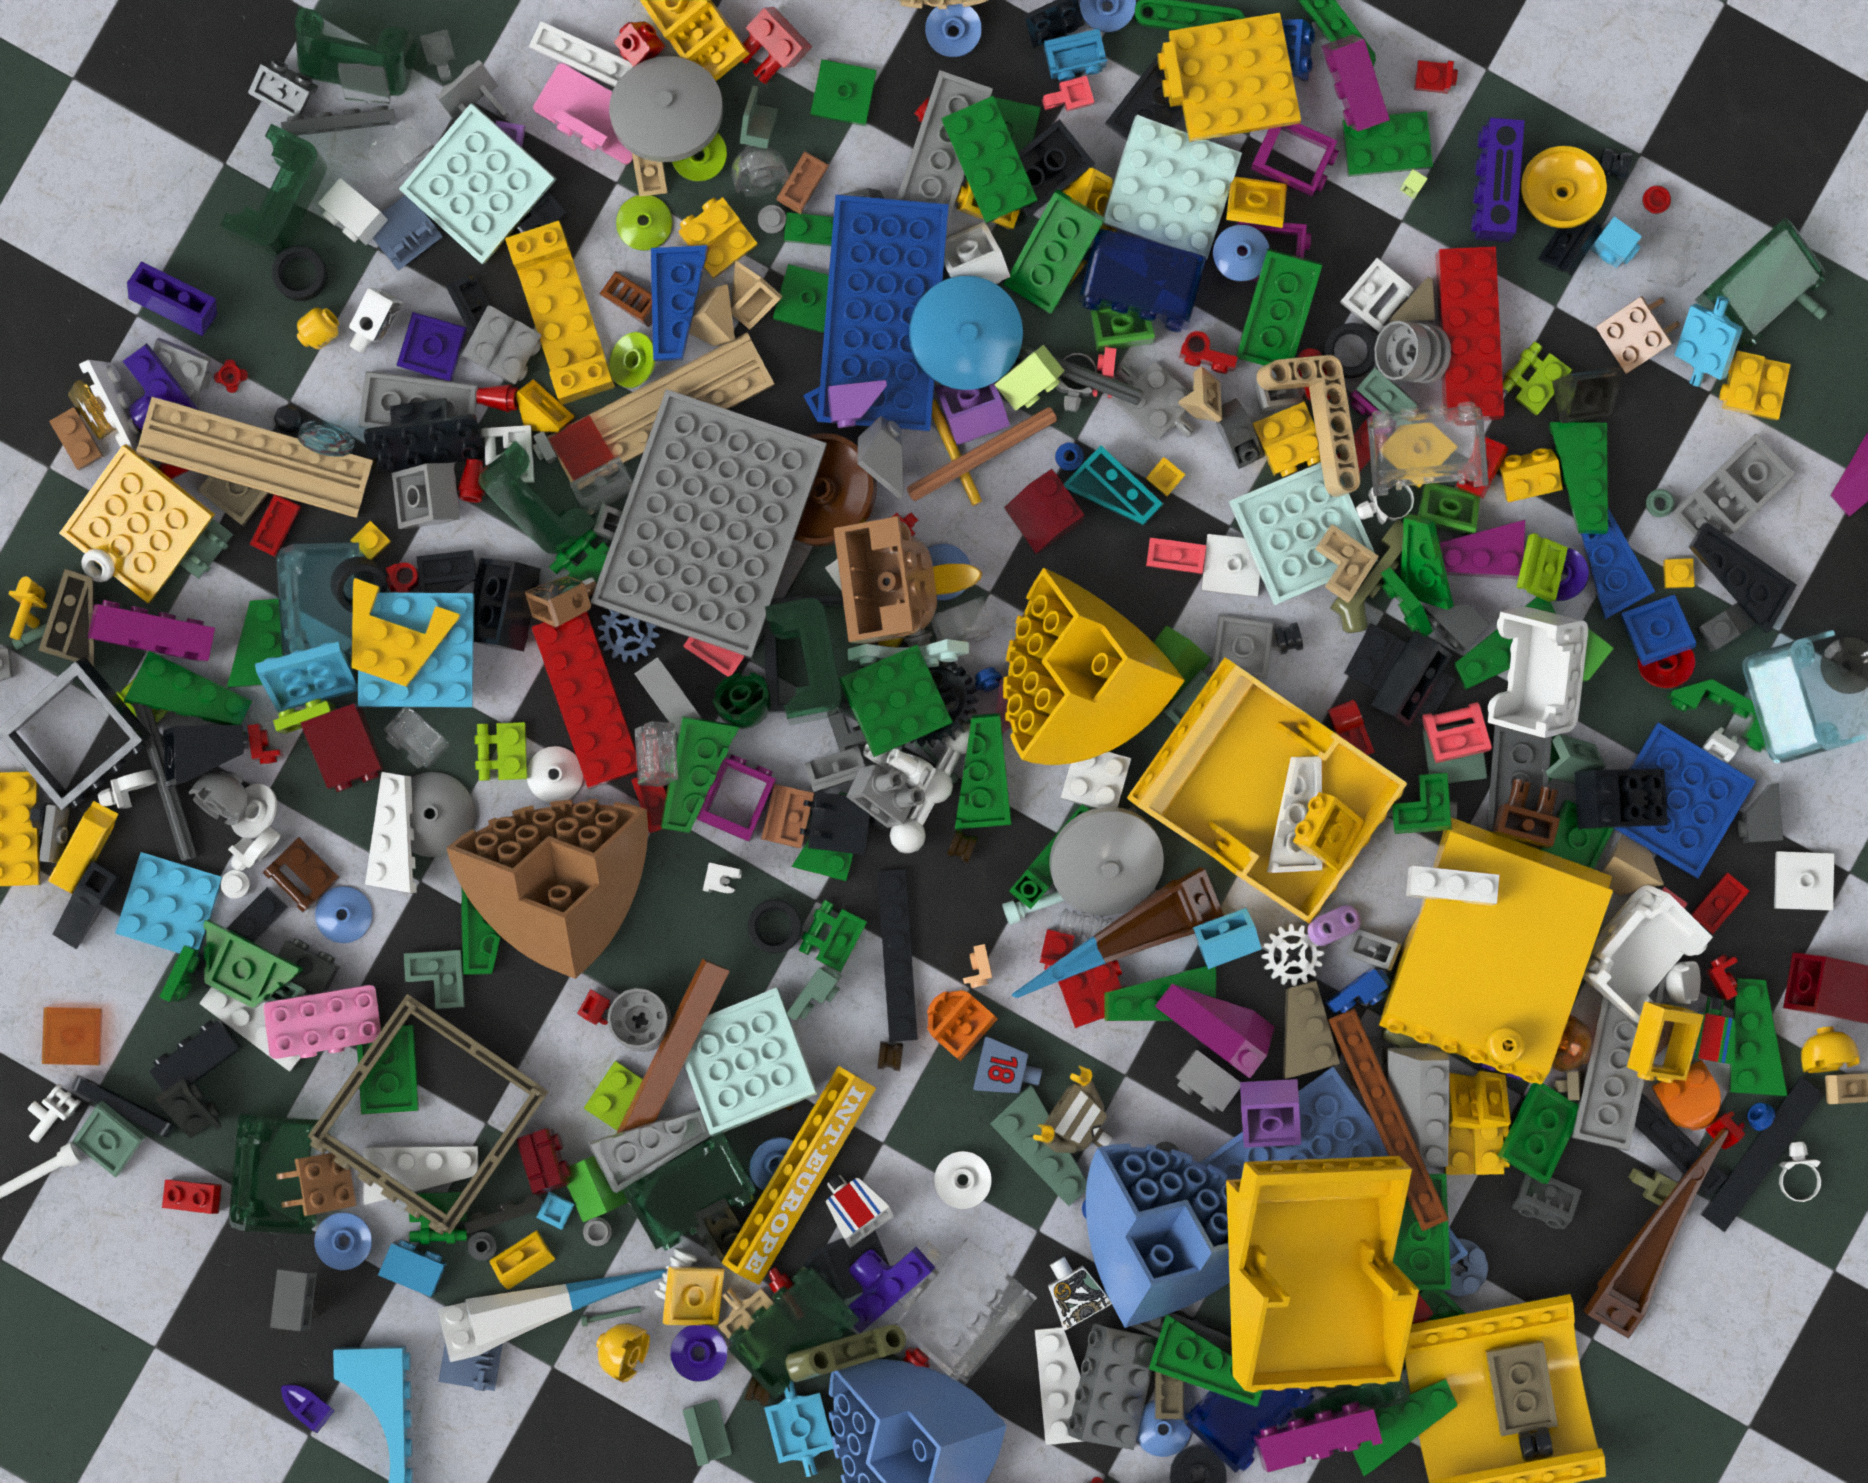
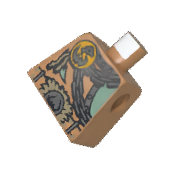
[525,576,597,627]

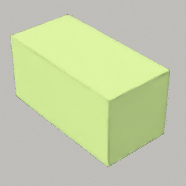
[1400,169,1428,199]

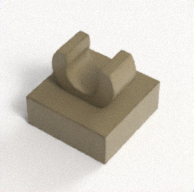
[1554,1071,1584,1100]

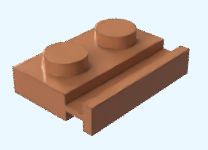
[761,784,814,849]

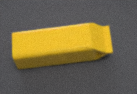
[48,801,119,894]

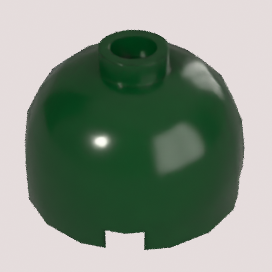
[713,672,771,729]

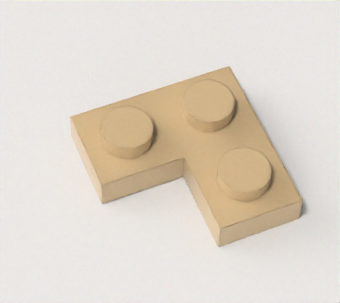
[1315,524,1379,603]

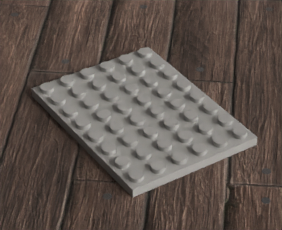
[590,389,827,658]

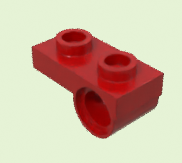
[1179,331,1238,374]
[385,562,419,593]
[1327,700,1375,755]
[162,1179,222,1214]

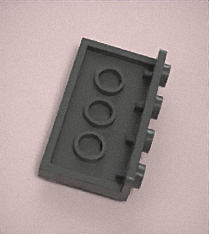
[1068,1324,1159,1450]

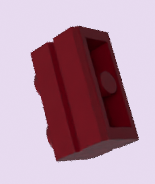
[516,1128,572,1195]

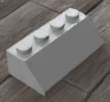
[1388,1047,1449,1167]

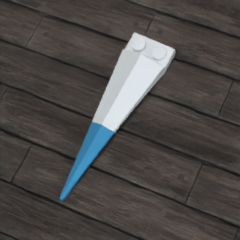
[438,1269,666,1362]

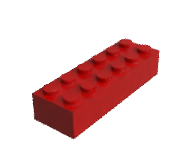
[1435,247,1504,422]
[531,611,644,789]

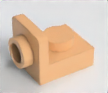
[963,944,992,988]

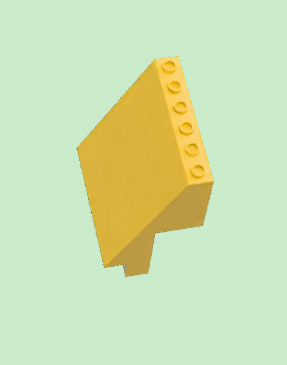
[1127,657,1407,924]
[1379,817,1613,1085]
[1226,1156,1419,1392]

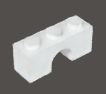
[1406,866,1499,906]

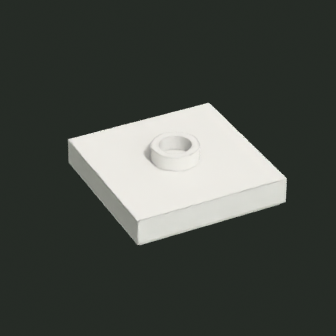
[1201,534,1260,597]
[1774,851,1834,910]

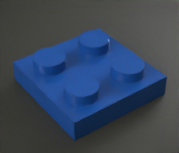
[1621,594,1696,666]

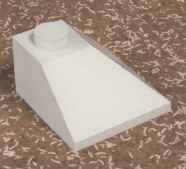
[944,222,1010,284]

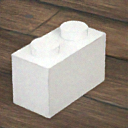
[318,178,388,245]

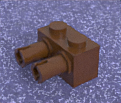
[1492,779,1560,849]

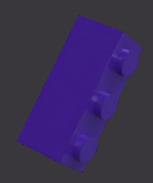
[127,261,217,336]

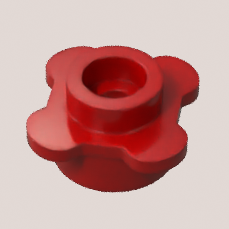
[214,359,248,393]

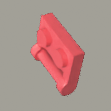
[1422,702,1492,763]

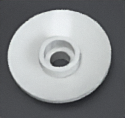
[527,746,583,802]
[231,784,277,839]
[934,1151,991,1209]

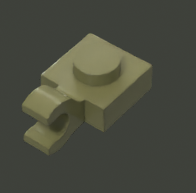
[1628,1167,1679,1206]

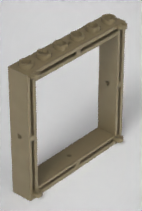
[307,994,549,1235]

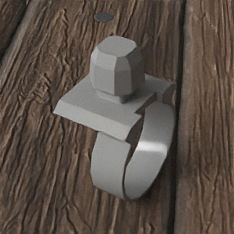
[1056,353,1097,412]

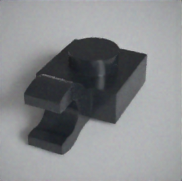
[517,191,567,233]

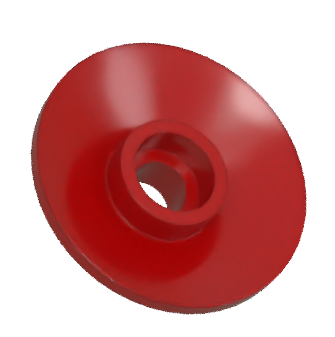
[1638,649,1695,688]

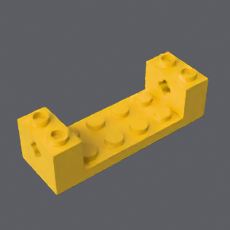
[505,221,615,405]

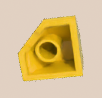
[1062,168,1117,241]

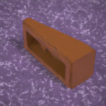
[599,271,652,327]

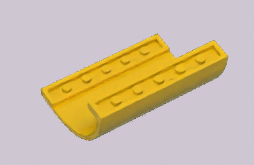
[1405,1294,1606,1483]

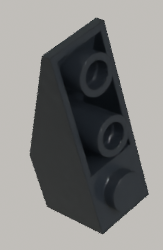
[52,861,123,949]

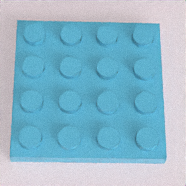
[358,593,474,708]

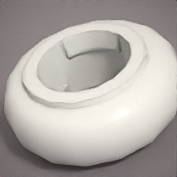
[81,549,115,582]

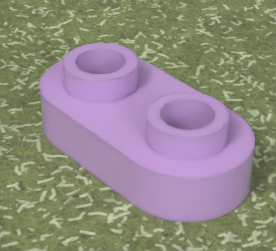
[1308,905,1361,946]

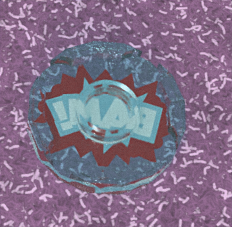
[298,421,355,457]

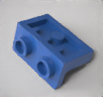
[1282,19,1315,81]

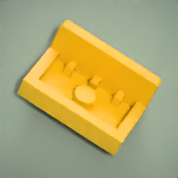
[1157,41,1183,107]
[1499,448,1563,503]

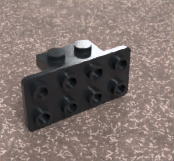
[364,398,484,473]

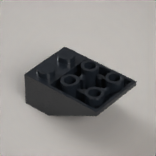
[1574,769,1668,829]

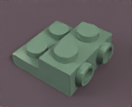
[786,966,842,1021]

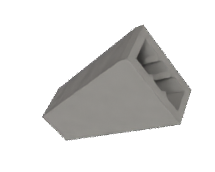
[635,657,702,735]

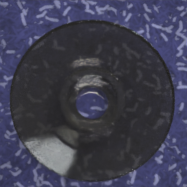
[1820,637,1868,694]

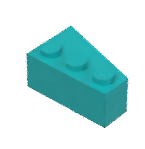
[1063,445,1163,526]

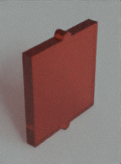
[549,415,614,482]

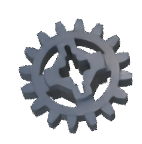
[598,610,660,663]

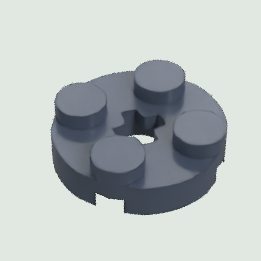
[1442,1238,1488,1296]

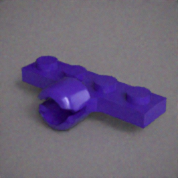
[123,343,199,430]
[841,1246,936,1333]

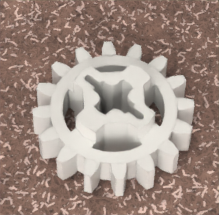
[1261,924,1324,986]

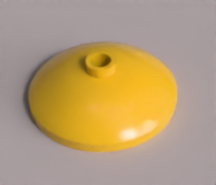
[1521,146,1607,228]

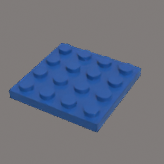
[1613,723,1756,879]

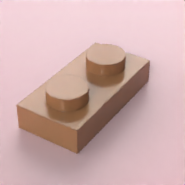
[49,407,104,471]

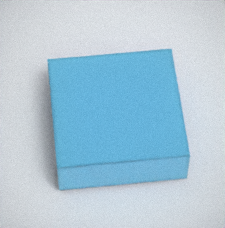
[536,1192,575,1230]

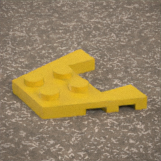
[352,578,461,687]

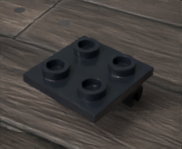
[1024,0,1084,48]
[800,791,870,855]

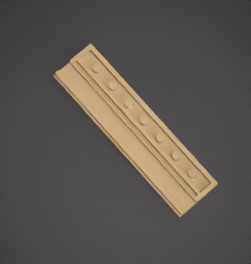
[547,333,775,489]
[136,397,373,518]

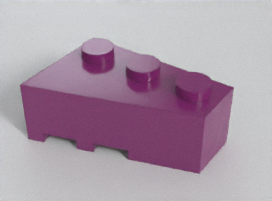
[1321,34,1390,131]
[1439,520,1525,579]

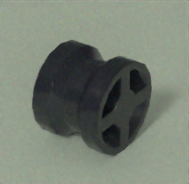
[1274,622,1303,655]

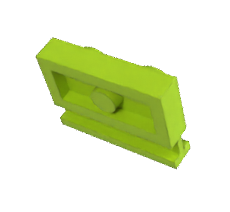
[1516,533,1568,602]

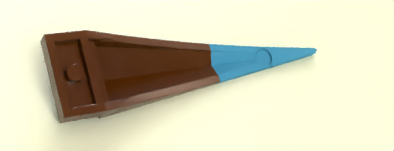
[1011,867,1224,998]

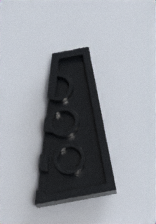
[1689,522,1797,633]

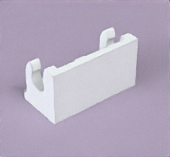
[703,863,742,893]

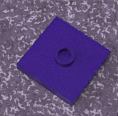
[396,312,468,382]

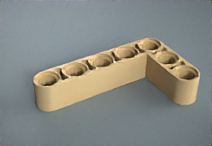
[1257,355,1360,497]

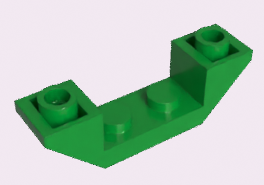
[1666,679,1774,753]
[1009,804,1089,910]

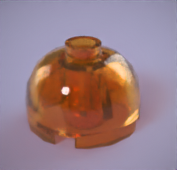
[1551,1014,1593,1072]

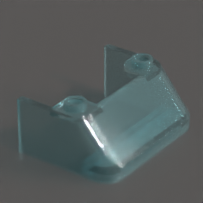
[1742,630,1866,764]

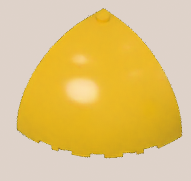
[1003,568,1185,765]

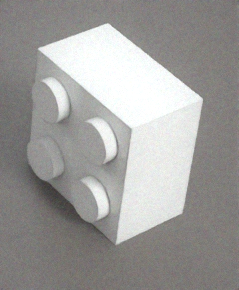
[1060,752,1131,809]

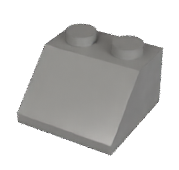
[392,463,460,529]

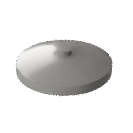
[609,56,723,162]
[1049,807,1164,916]

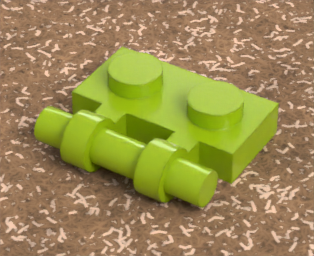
[1503,341,1572,416]
[474,722,527,781]

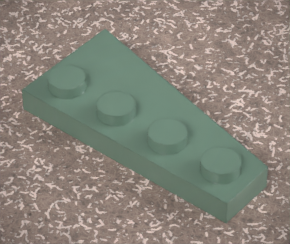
[990,1085,1087,1206]

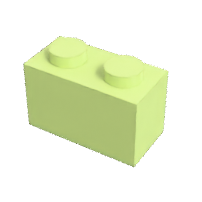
[994,345,1065,411]

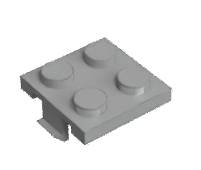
[142,337,212,406]

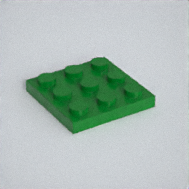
[839,645,953,758]

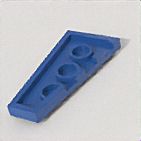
[651,245,708,361]
[1581,508,1655,619]

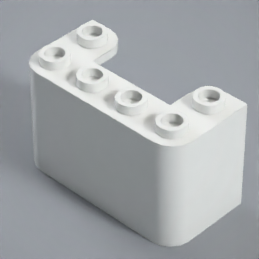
[1488,606,1588,738]

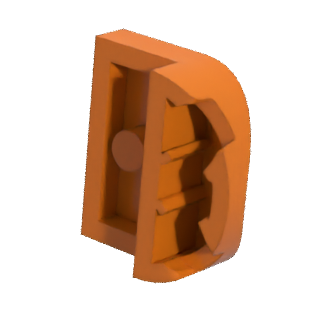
[927,990,998,1062]
[1652,1060,1721,1131]

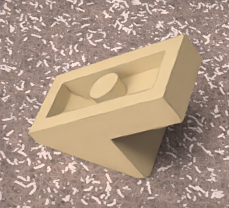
[632,153,667,196]
[1178,366,1222,422]
[1825,1074,1868,1104]

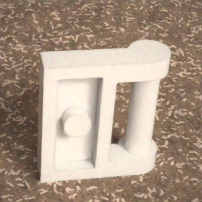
[1340,258,1415,334]
[481,425,535,486]

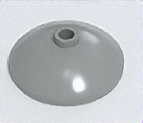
[409,772,475,857]

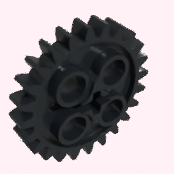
[910,661,978,748]

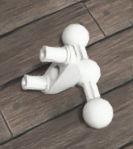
[862,723,971,854]

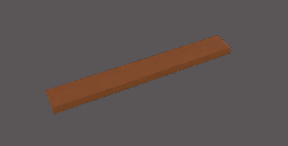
[616,959,729,1134]
[1328,1008,1449,1231]

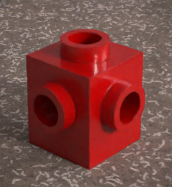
[614,21,666,67]

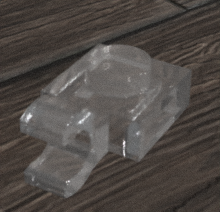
[420,29,455,82]

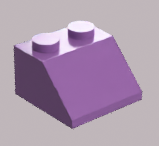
[827,380,887,428]
[935,383,1010,445]
[1240,1079,1301,1148]

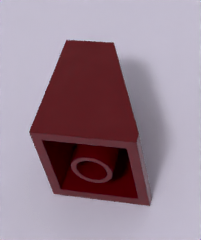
[1004,469,1085,554]
[301,703,384,793]
[1783,952,1868,1024]

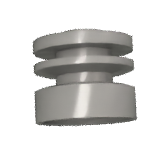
[1374,320,1451,384]
[607,988,672,1052]

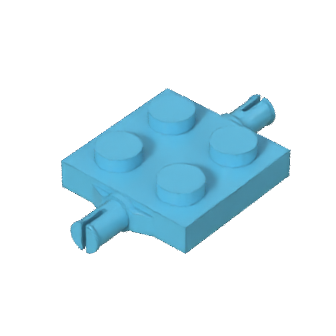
[1674,296,1743,387]
[764,1379,834,1477]

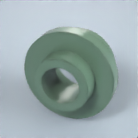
[1646,489,1675,518]

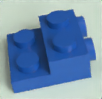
[1324,968,1392,1013]

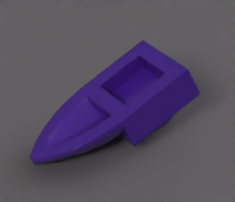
[281,1385,335,1433]

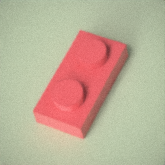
[1146,538,1206,574]

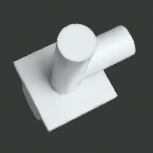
[28,1084,81,1143]

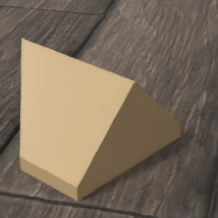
[731,260,782,330]
[689,285,735,346]
[1601,834,1664,896]

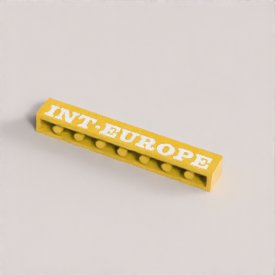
[721,1065,876,1285]

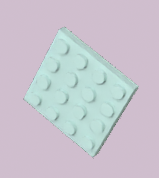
[399,103,556,264]
[1102,115,1242,260]
[1229,463,1378,606]
[684,987,818,1137]

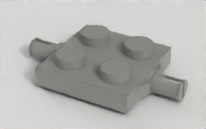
[1116,361,1195,441]

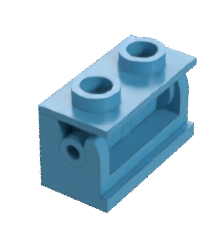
[1044,29,1107,82]
[378,1239,447,1297]

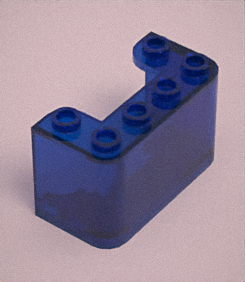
[1078,229,1207,333]
[1183,1387,1315,1473]

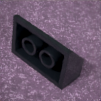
[473,558,541,652]

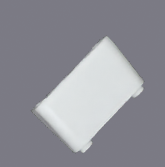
[1583,885,1713,1023]

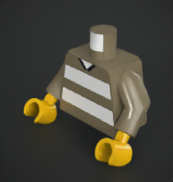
[1033,1065,1113,1153]

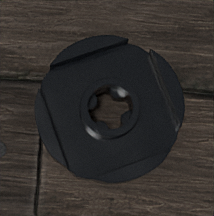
[1169,1445,1227,1483]

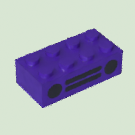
[1471,118,1525,243]

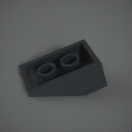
[1018,119,1095,217]

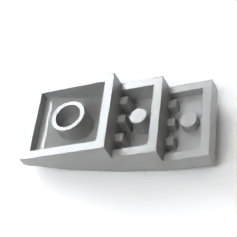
[1669,434,1795,539]

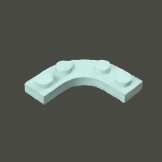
[848,639,969,667]

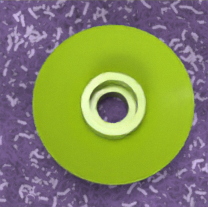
[672,132,727,182]
[616,195,672,251]
[609,332,656,388]

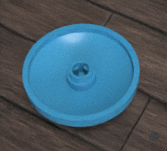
[909,276,1023,390]

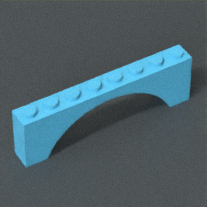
[333,1346,413,1483]

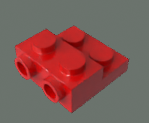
[1058,960,1126,1028]

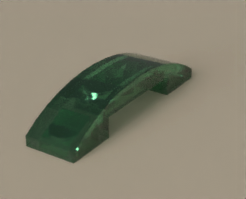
[1293,1377,1410,1421]

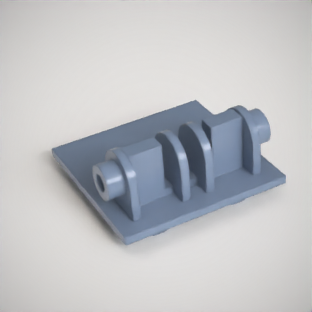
[373,195,443,271]
[438,1343,503,1391]

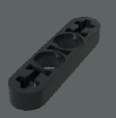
[71,1075,176,1138]

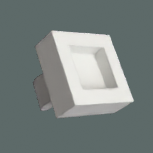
[1702,727,1740,763]

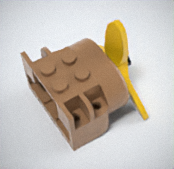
[833,516,982,648]

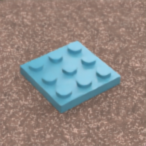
[255,642,358,712]
[115,852,222,957]

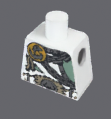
[349,288,404,354]
[1048,1257,1112,1330]

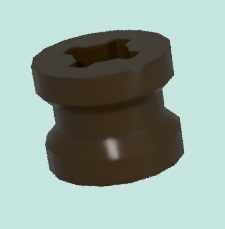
[947,829,978,863]
[877,1041,903,1072]
[744,1372,775,1407]

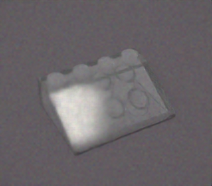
[895,1238,1037,1386]

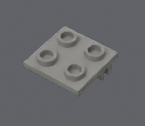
[436,59,509,121]

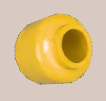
[297,307,339,349]
[1485,1027,1526,1065]

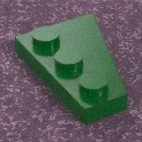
[1401,514,1454,610]
[227,599,283,688]
[791,792,853,881]

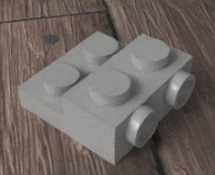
[462,305,541,384]

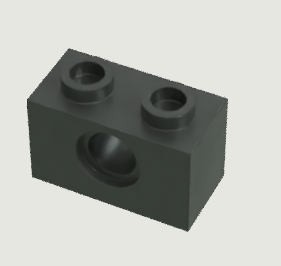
[278,938,340,994]

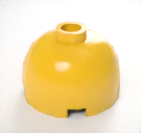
[1801,1026,1861,1073]
[596,1323,650,1383]

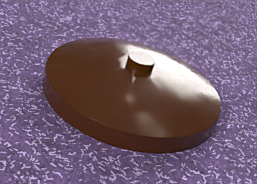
[794,433,877,546]

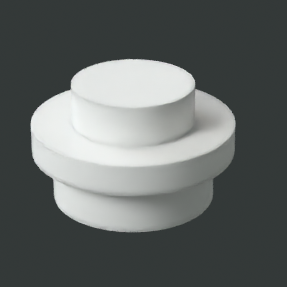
[221,870,250,899]

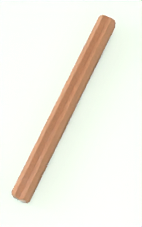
[906,407,1057,501]

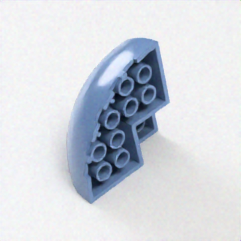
[1086,1143,1230,1328]
[829,1359,1007,1483]

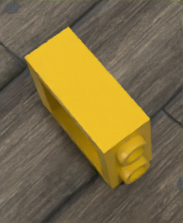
[1627,1001,1704,1083]

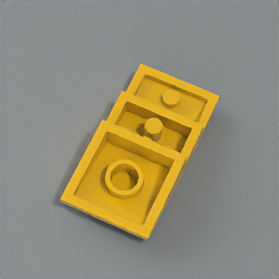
[640,0,750,81]

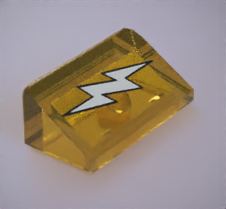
[68,380,116,440]

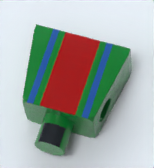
[1692,997,1735,1065]

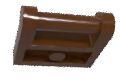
[263,837,340,913]

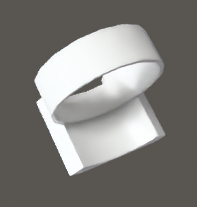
[1355,480,1414,525]
[98,770,157,809]
[228,826,281,871]
[1779,1141,1821,1202]

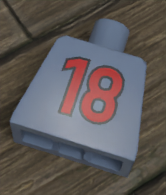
[973,1036,1042,1093]

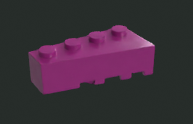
[88,600,215,662]
[1254,1401,1383,1472]

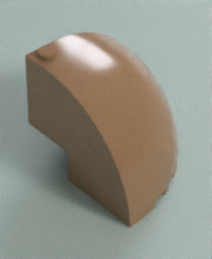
[447,799,648,979]

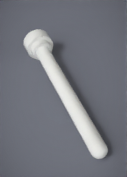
[0,1142,82,1199]

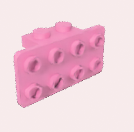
[533,63,633,165]
[263,985,381,1059]

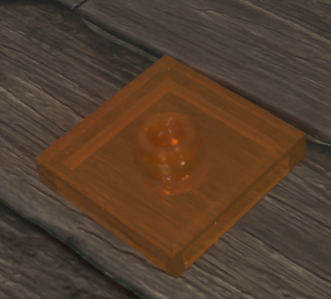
[42,1007,102,1066]

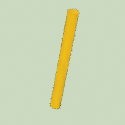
[931,399,983,506]

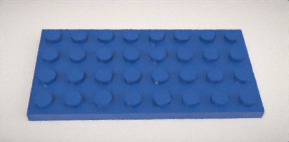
[817,194,949,432]

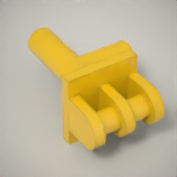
[9,576,47,640]

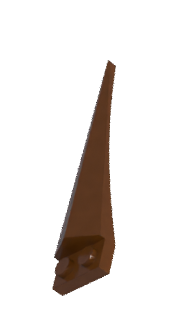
[1583,1127,1728,1339]

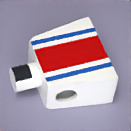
[826,1175,894,1248]

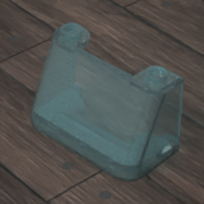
[277,543,363,658]

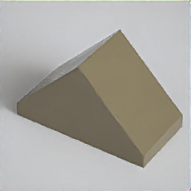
[1389,276,1435,324]

